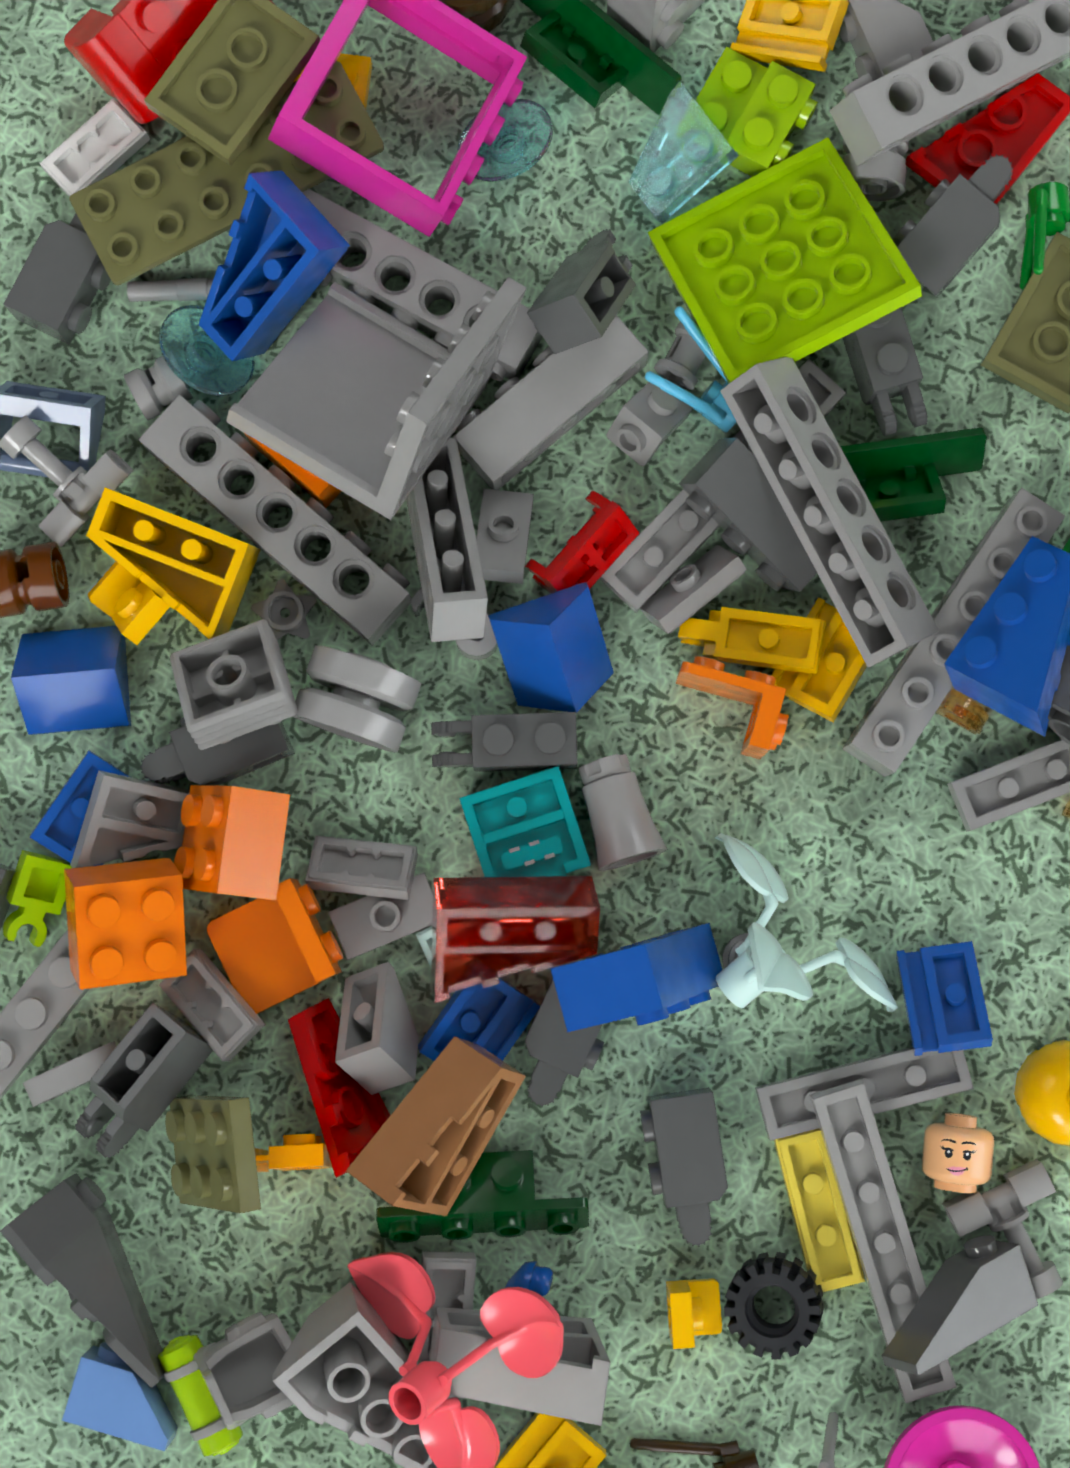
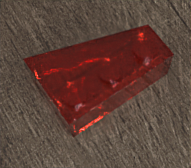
[431,876,600,1003]

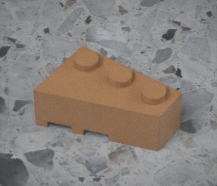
[346,1036,526,1216]

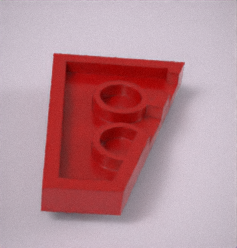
[906,73,1070,205]
[288,998,390,1178]

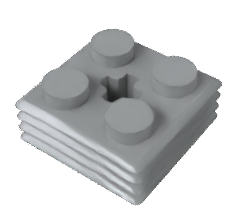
[170,619,298,750]

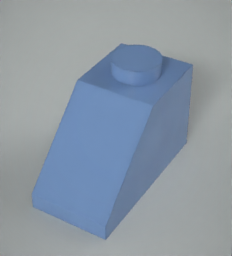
[62,1342,178,1451]

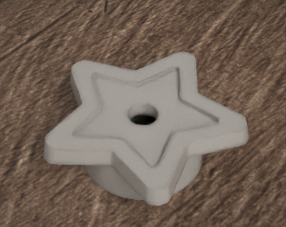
[251,579,317,640]

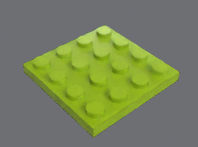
[647,137,922,384]

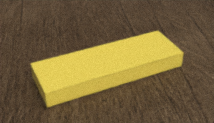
[774,1128,865,1292]

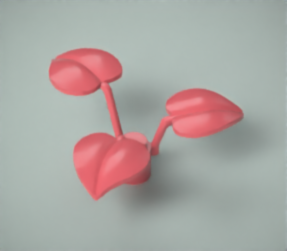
[347,1252,564,1468]

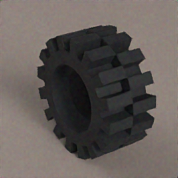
[724,1252,824,1360]

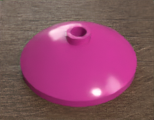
[884,1405,1040,1468]

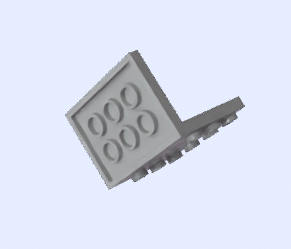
[226,277,527,520]

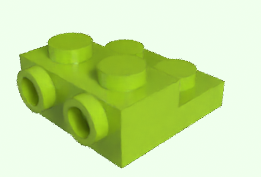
[677,46,818,177]

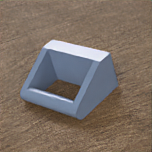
[0,381,106,478]

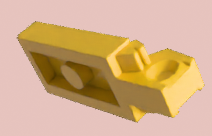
[678,607,825,674]

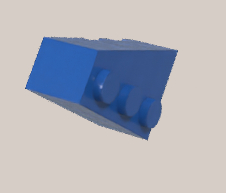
[944,536,1070,737]
[550,923,723,1032]

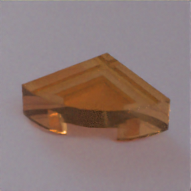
[936,688,989,735]

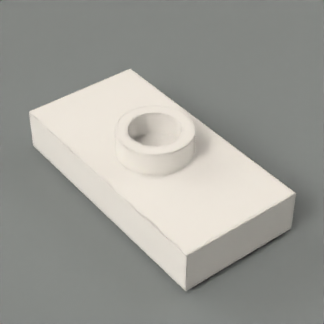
[40,98,150,197]

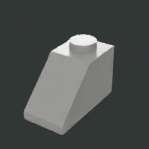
[335,962,419,1095]

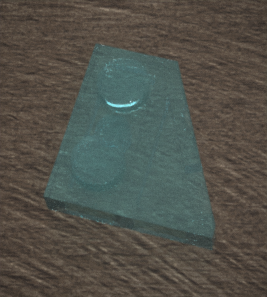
[629,80,739,224]

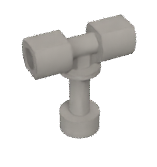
[0,415,133,547]
[942,1159,1063,1299]

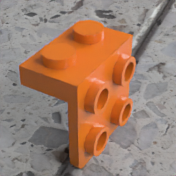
[676,656,789,760]
[207,878,344,1014]

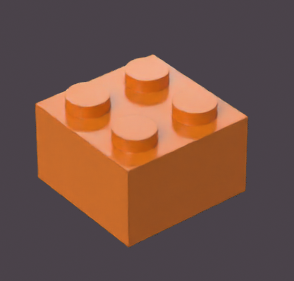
[174,785,290,900]
[64,857,187,990]

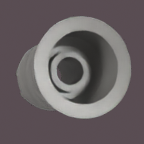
[579,754,668,871]

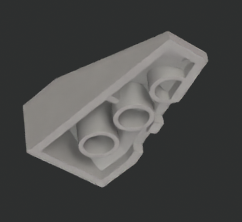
[272,1282,437,1468]

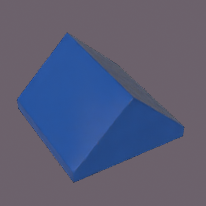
[488,582,614,713]
[11,626,131,735]

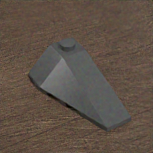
[0,1173,165,1388]

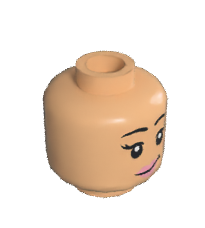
[922,1113,994,1193]

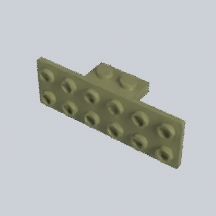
[69,61,384,286]

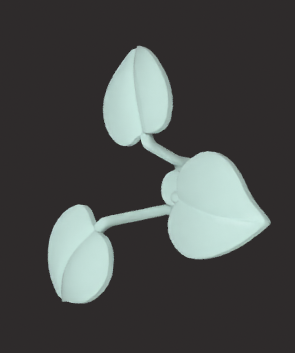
[715,833,898,1012]

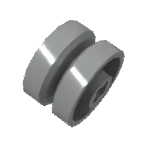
[292,645,422,753]

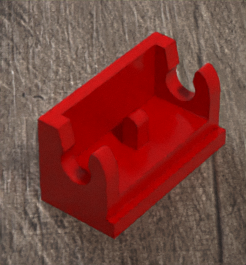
[525,491,639,593]

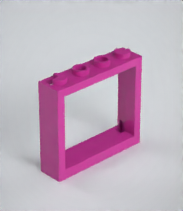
[268,0,527,237]

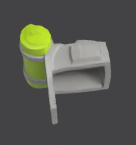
[158,1312,293,1457]

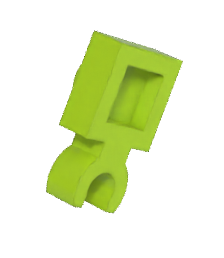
[3,850,72,947]

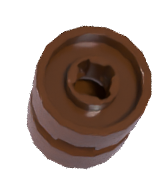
[0,541,70,618]

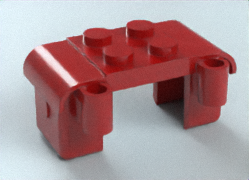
[64,0,274,124]

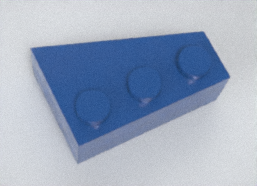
[199,170,350,362]

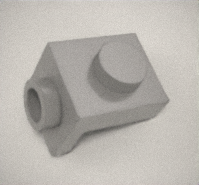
[606,382,693,466]

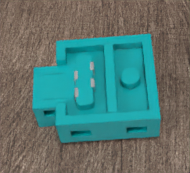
[459,766,591,915]

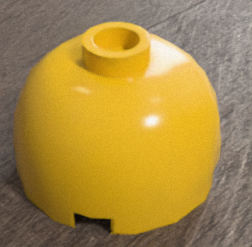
[1014,1040,1070,1146]

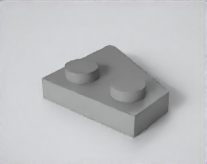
[70,770,190,868]

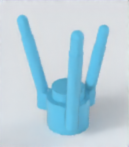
[645,306,736,433]

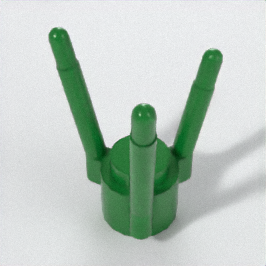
[1019,182,1070,290]

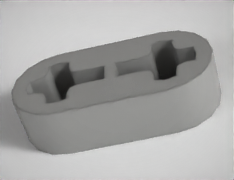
[23,1041,117,1107]

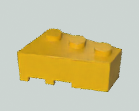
[86,487,261,639]

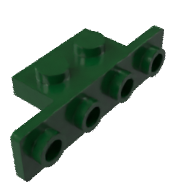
[520,0,682,115]
[840,427,987,522]
[376,1150,589,1243]

